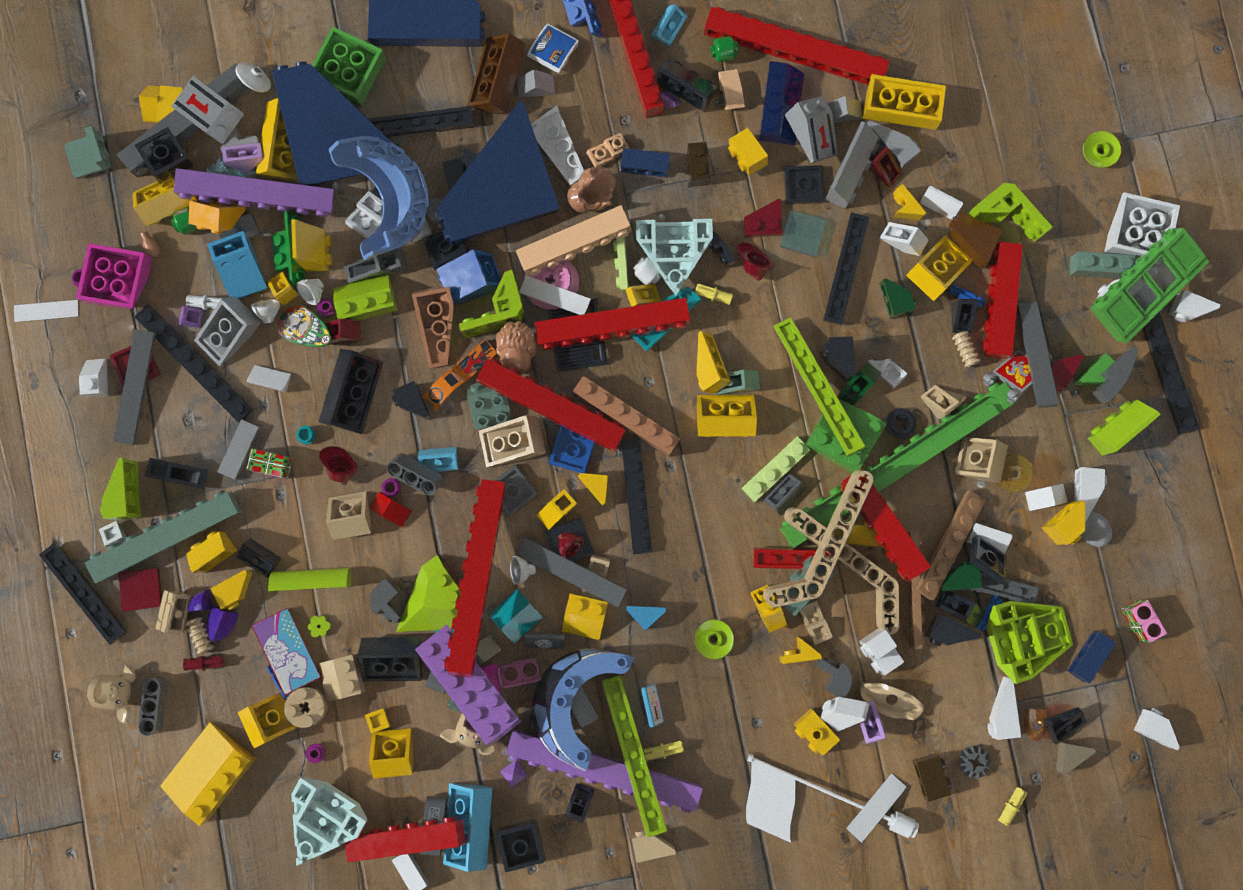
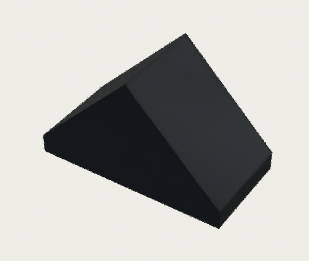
[951,299,978,333]
[564,783,594,824]

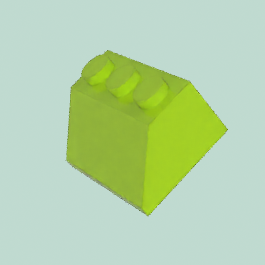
[333,274,398,321]
[1087,400,1161,456]

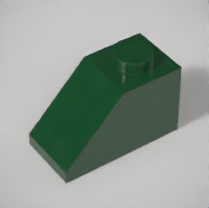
[879,278,917,319]
[838,361,882,406]
[939,561,982,591]

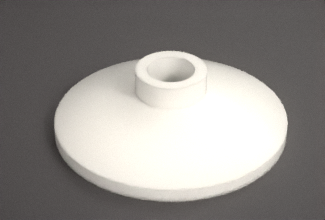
[236,62,271,93]

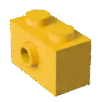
[728,128,768,176]
[793,708,840,756]

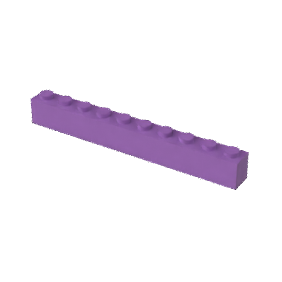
[506,729,703,813]

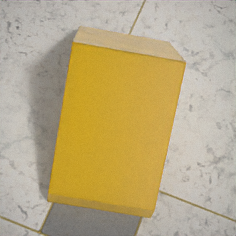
[139,85,160,123]
[267,271,299,305]
[578,473,608,506]

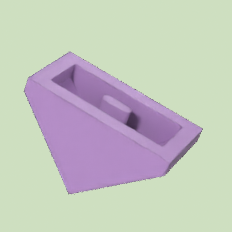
[222,143,263,174]
[860,700,886,744]

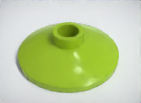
[1083,131,1121,168]
[695,620,734,659]

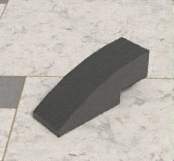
[344,248,408,283]
[1092,346,1138,404]

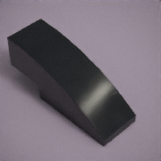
[145,458,209,489]

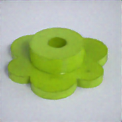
[308,616,331,637]

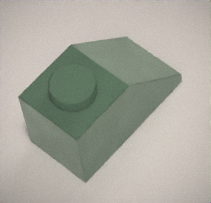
[716,370,760,395]

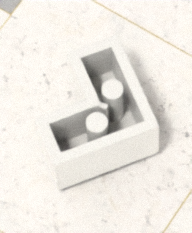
[859,628,904,675]

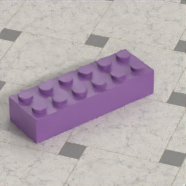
[415,625,521,747]

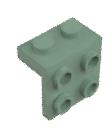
[64,126,111,179]
[467,383,512,430]

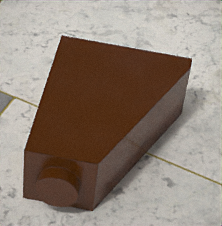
[948,211,1002,269]

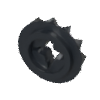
[886,408,916,439]

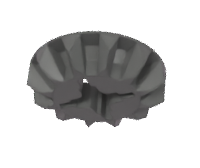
[959,746,991,778]

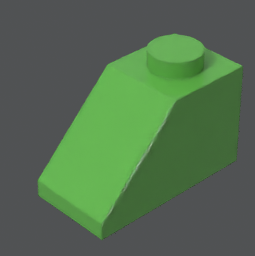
[1074,353,1115,385]

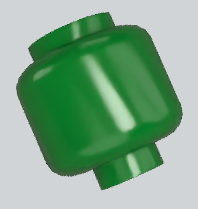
[710,36,738,63]
[171,207,199,235]

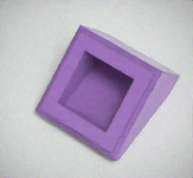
[179,305,203,328]

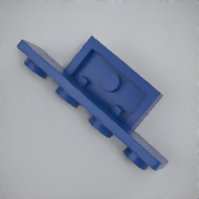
[563,0,603,38]

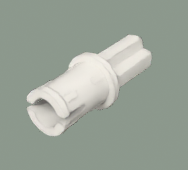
[186,295,223,310]

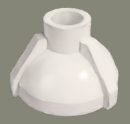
[296,279,324,305]
[251,299,280,323]
[510,556,536,584]

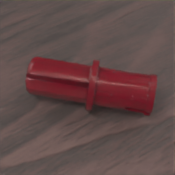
[183,655,224,671]

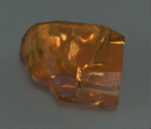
[1024,708,1049,741]

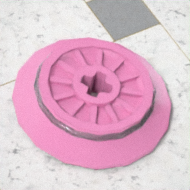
[524,260,579,310]

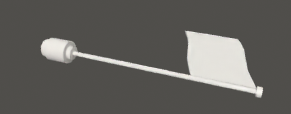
[746,754,919,843]

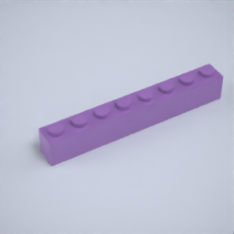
[174,168,334,217]

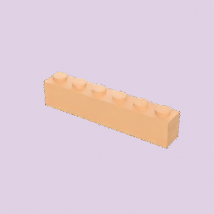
[516,205,632,276]

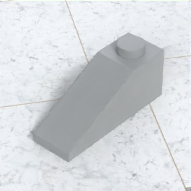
[866,120,921,170]

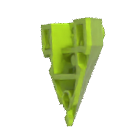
[396,555,461,633]

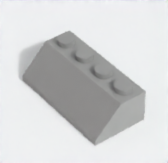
[825,121,879,209]

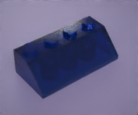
[758,61,804,145]

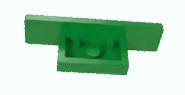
[272,211,306,286]

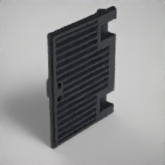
[549,298,608,372]

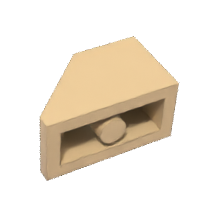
[632,829,676,863]

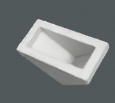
[1025,484,1068,511]

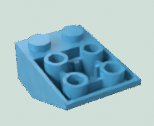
[207,231,268,299]

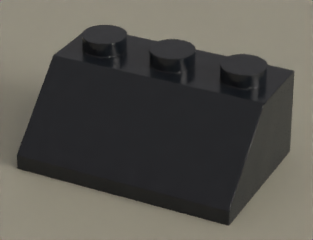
[657,59,717,112]
[358,637,422,682]

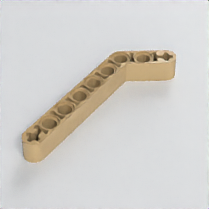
[763,469,873,607]
[784,507,899,635]

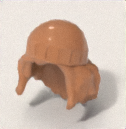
[567,166,616,213]
[496,321,537,375]

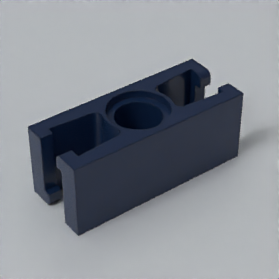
[621,148,670,178]
[1067,631,1116,684]

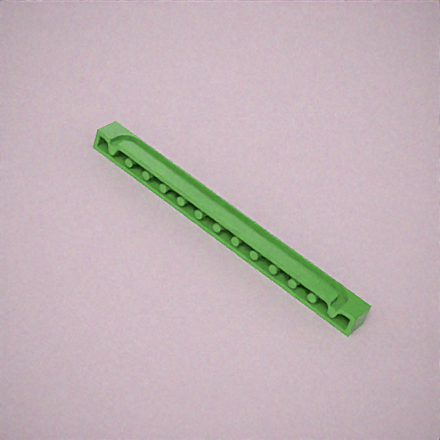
[780,382,1018,548]

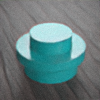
[296,425,316,445]

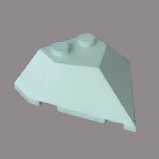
[636,219,713,296]
[291,777,367,866]

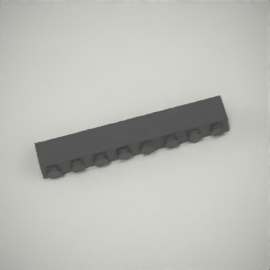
[116,63,252,177]

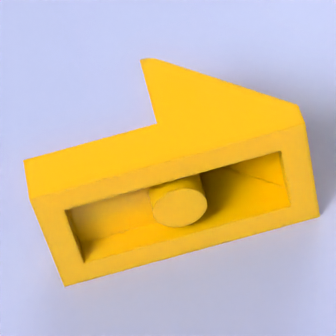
[893,184,926,220]
[625,284,661,306]
[779,637,822,664]

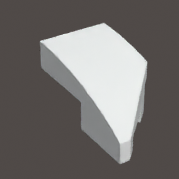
[868,359,907,389]

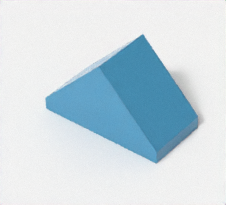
[626,606,666,630]

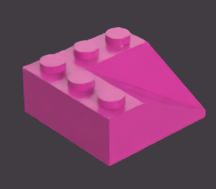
[76,243,153,309]

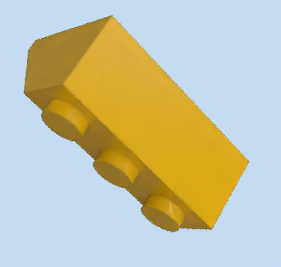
[133,176,197,226]
[697,395,757,437]

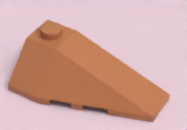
[412,286,454,369]

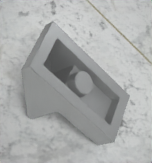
[221,127,261,152]

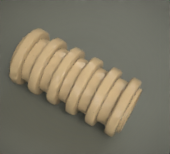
[952,331,981,368]
[185,617,214,655]

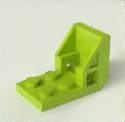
[967,183,1052,242]
[459,270,525,339]

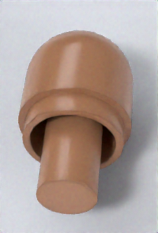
[140,231,161,257]

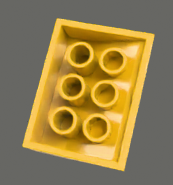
[160,722,256,826]

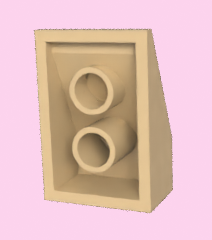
[479,415,546,468]

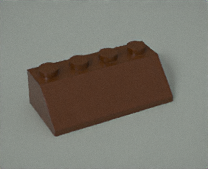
[467,33,526,114]

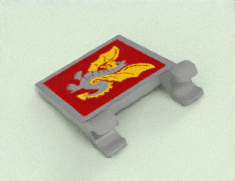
[983,349,1033,404]

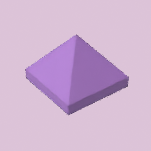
[661,91,682,109]
[500,761,528,788]

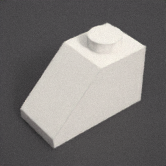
[880,222,928,256]
[1169,290,1220,322]
[79,359,108,398]
[821,697,869,732]
[1134,708,1179,750]

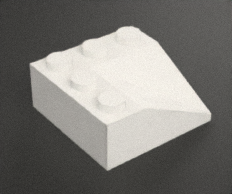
[1104,192,1180,266]

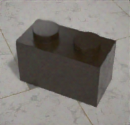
[687,142,710,187]
[912,753,952,802]

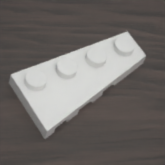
[531,106,584,187]

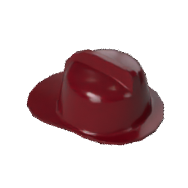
[737,242,775,281]
[319,446,358,485]

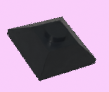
[925,615,981,647]

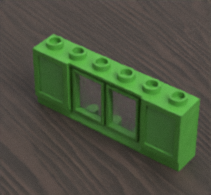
[1090,228,1209,343]

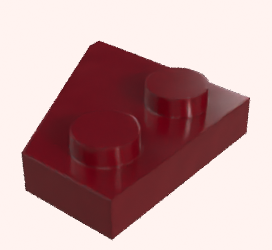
[744,199,783,237]

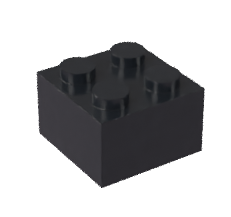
[496,818,546,873]

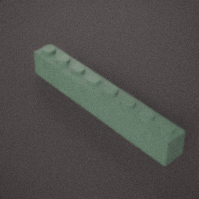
[85,490,242,584]

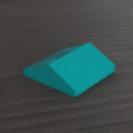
[489,589,543,644]

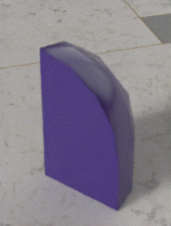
[188,590,212,612]
[207,605,239,641]

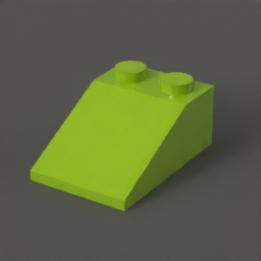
[100,458,141,521]

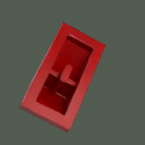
[369,492,412,527]

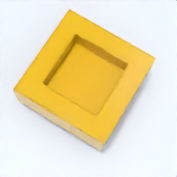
[365,708,391,733]

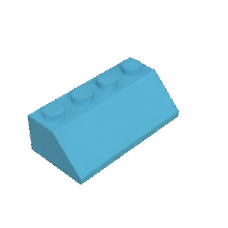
[443,783,492,872]

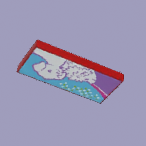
[251,608,321,696]

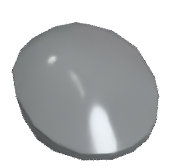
[1081,512,1113,547]

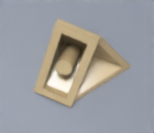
[921,385,968,419]

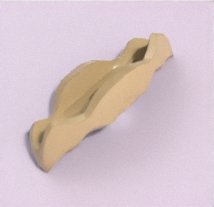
[859,683,924,720]

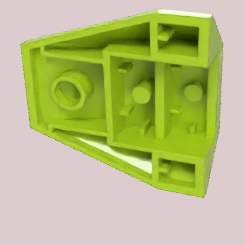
[987,601,1073,684]

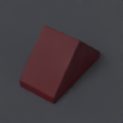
[868,147,902,187]

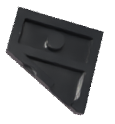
[1043,707,1087,745]

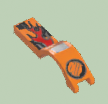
[422,339,498,412]

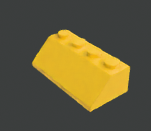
[862,74,946,130]
[256,98,299,183]

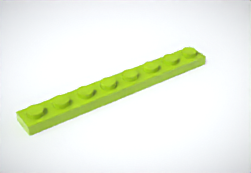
[774,317,865,457]
[601,676,667,838]

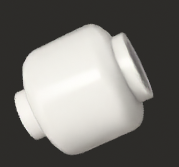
[633,257,661,285]

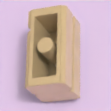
[155,590,191,634]

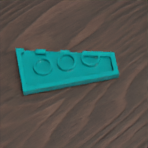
[630,286,701,352]

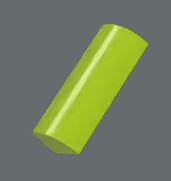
[268,567,352,591]

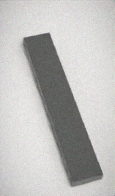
[1017,302,1059,408]
[113,329,156,445]
[516,537,628,607]
[922,557,1039,604]

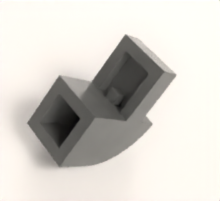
[370,578,402,623]
[815,657,852,698]

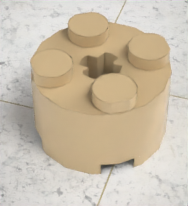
[284,687,328,728]

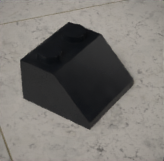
[134,127,193,184]
[821,336,856,381]

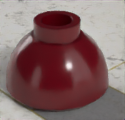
[558,532,584,558]

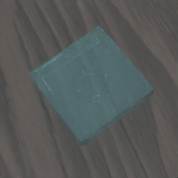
[780,210,826,257]

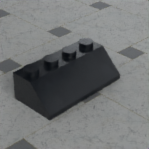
[318,349,383,434]

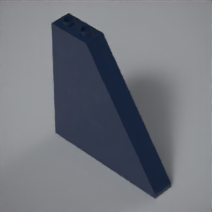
[368,0,485,47]
[272,61,394,186]
[436,101,560,245]

